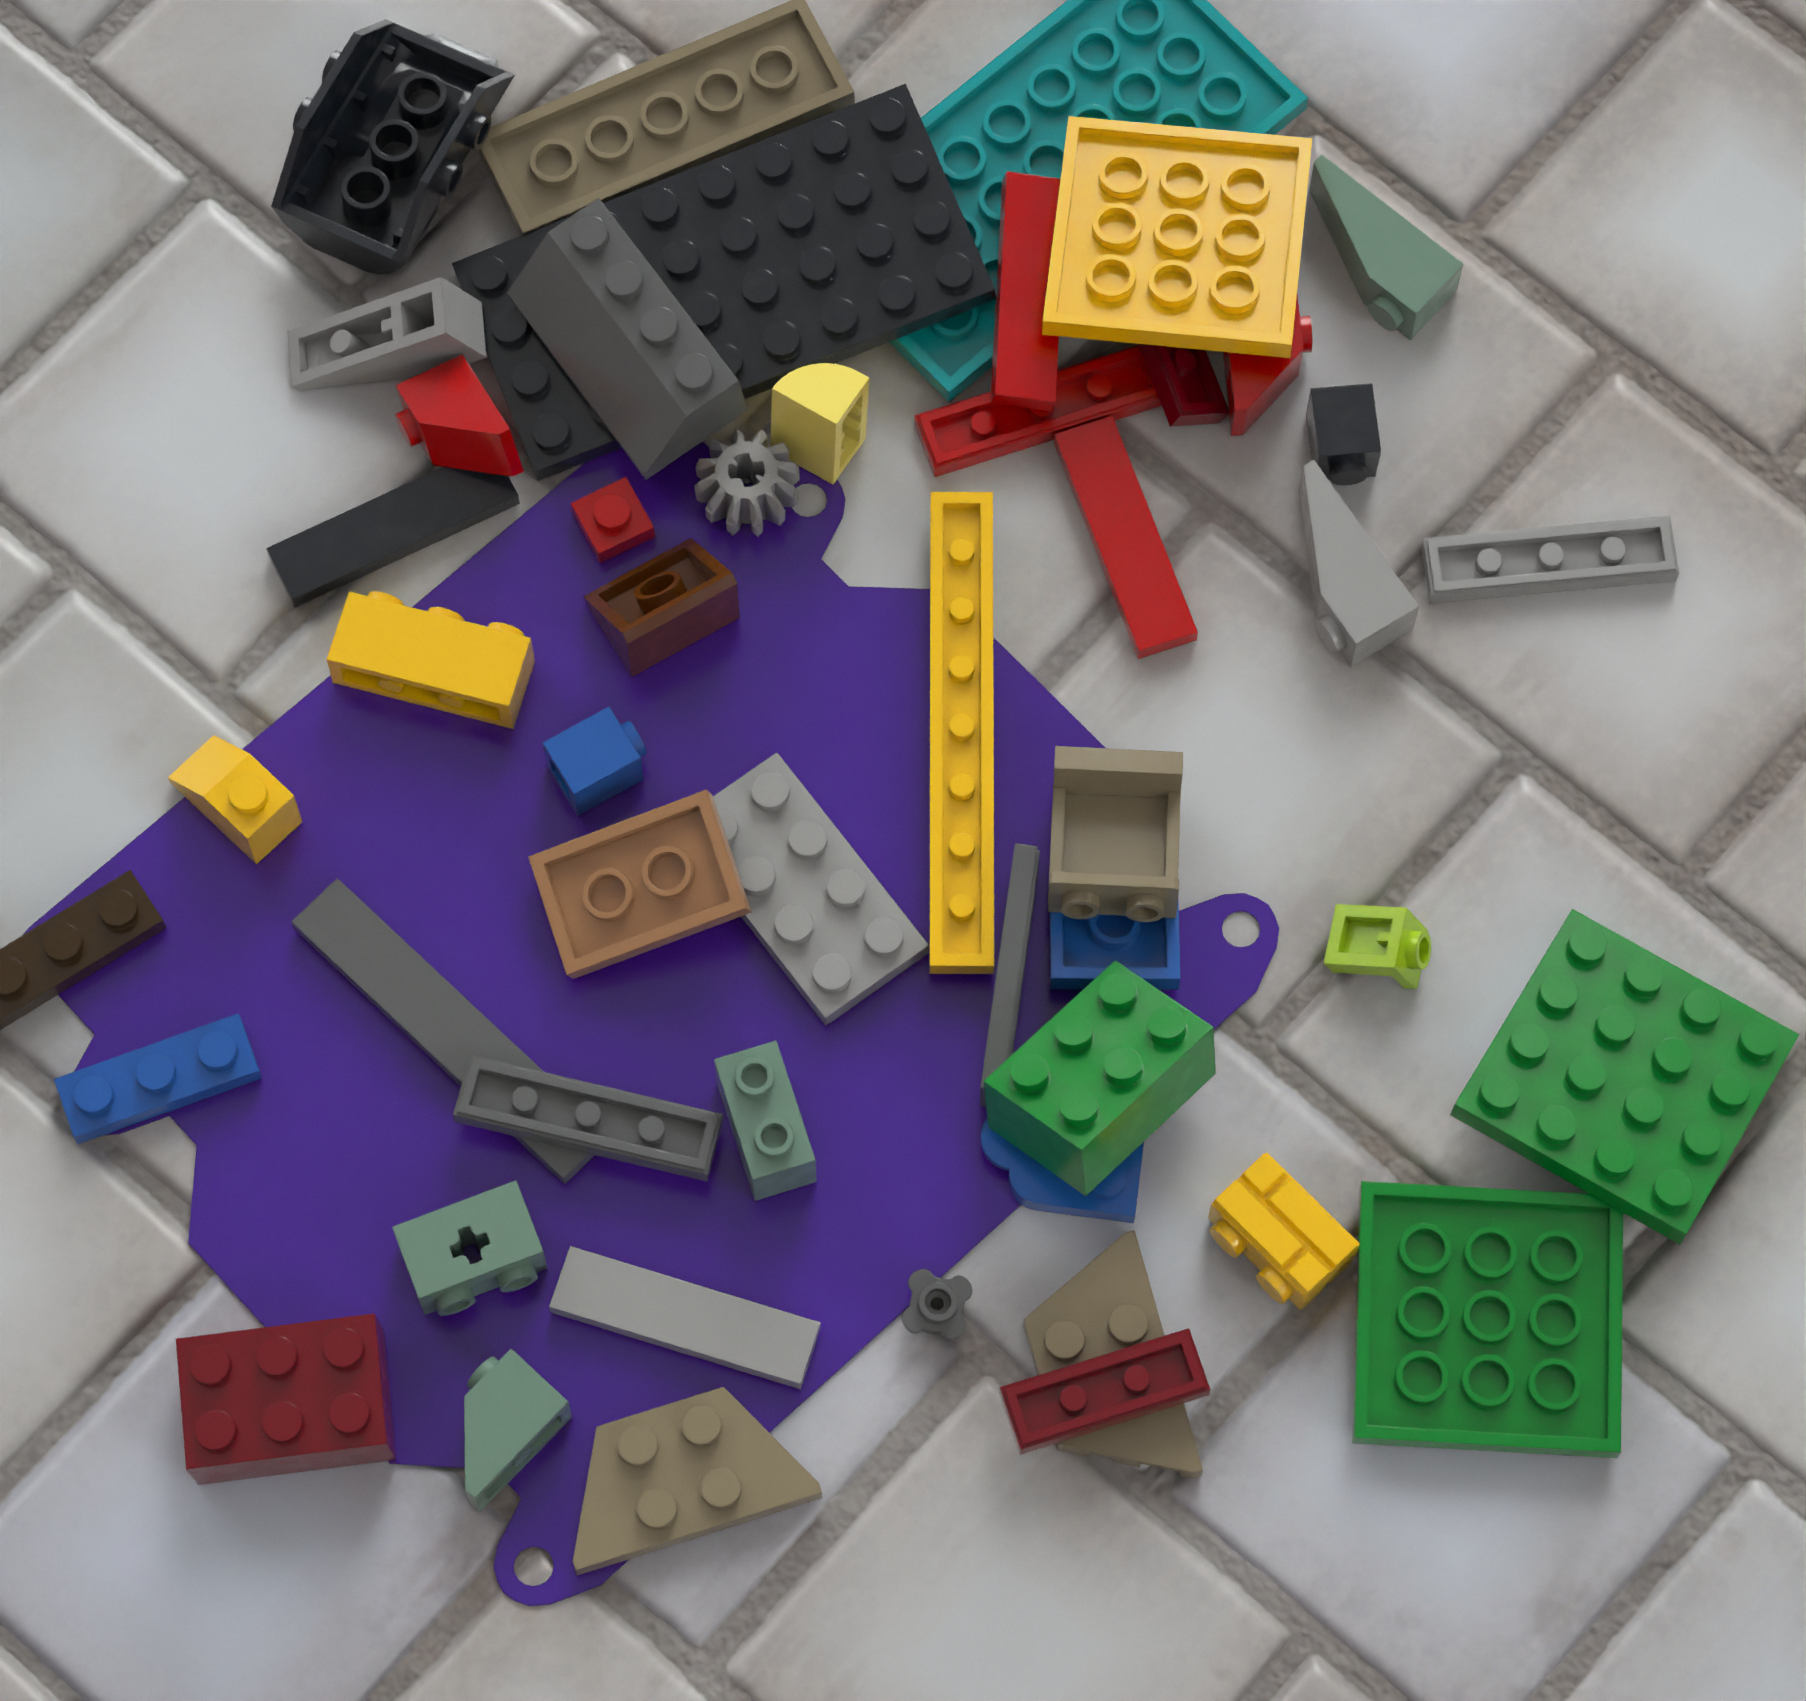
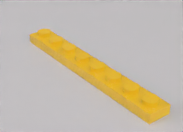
[930,492,994,974]

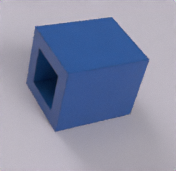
[543,707,647,816]

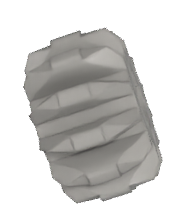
[695,428,800,537]

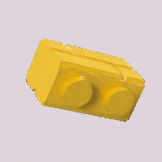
[1208,1152,1360,1310]

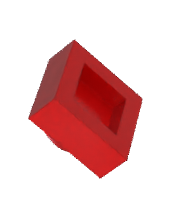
[570,477,655,563]

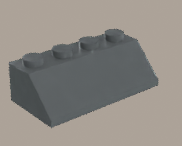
[507,198,748,480]

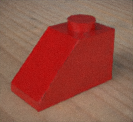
[1222,294,1313,436]
[395,354,524,477]

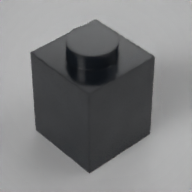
[1306,383,1381,486]

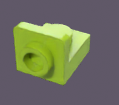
[1324,904,1432,989]

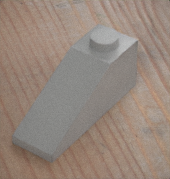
[287,277,487,391]
[1299,460,1419,667]

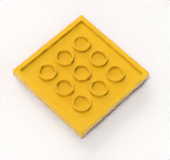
[1042,116,1312,358]

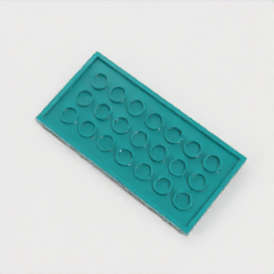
[889,0,1308,402]

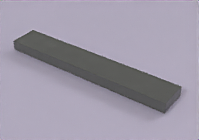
[291,878,595,1185]

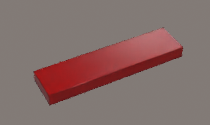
[990,171,1061,411]
[914,345,1162,478]
[1054,416,1198,659]

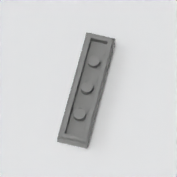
[1421,516,1679,604]
[549,1246,821,1389]

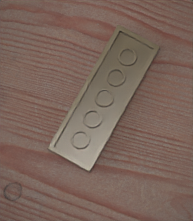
[477,0,855,236]

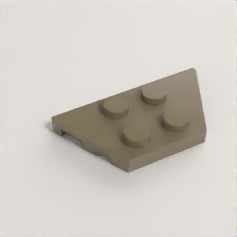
[1023,1230,1203,1478]
[573,1387,822,1576]

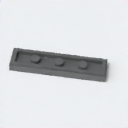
[980,843,1040,1107]
[453,1055,723,1181]

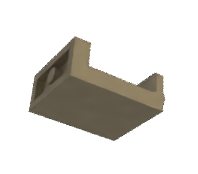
[1047,746,1183,922]

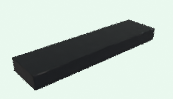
[266,467,520,608]

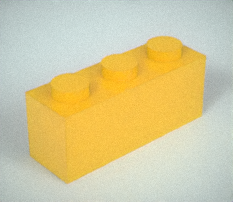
[326,591,535,729]

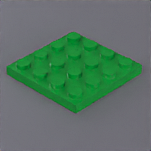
[1450,909,1800,1245]
[1352,1181,1623,1458]

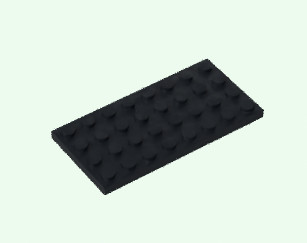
[452,83,996,481]

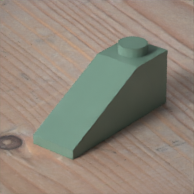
[1309,154,1463,341]

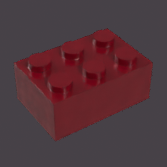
[176,1313,396,1485]

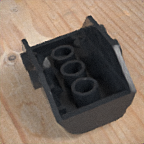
[271,19,515,275]

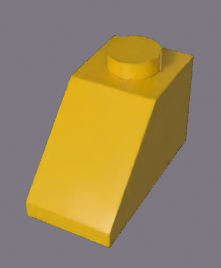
[168,735,302,865]

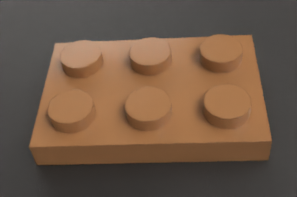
[528,789,752,979]

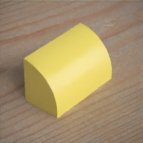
[770,363,870,485]

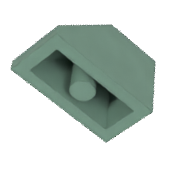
[464,1349,572,1512]

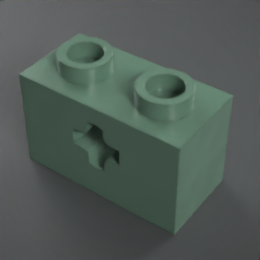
[714,1041,817,1201]
[392,1180,548,1316]

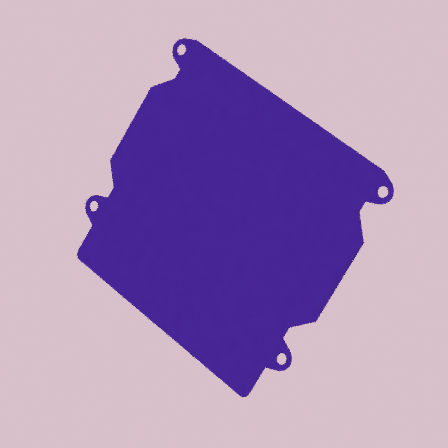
[23,441,1279,1606]

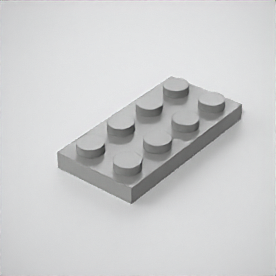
[713,753,929,1026]

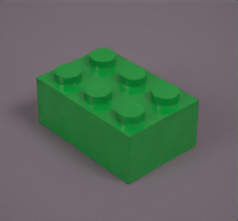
[983,960,1216,1196]

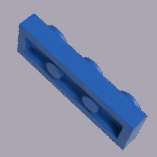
[54,1013,262,1145]

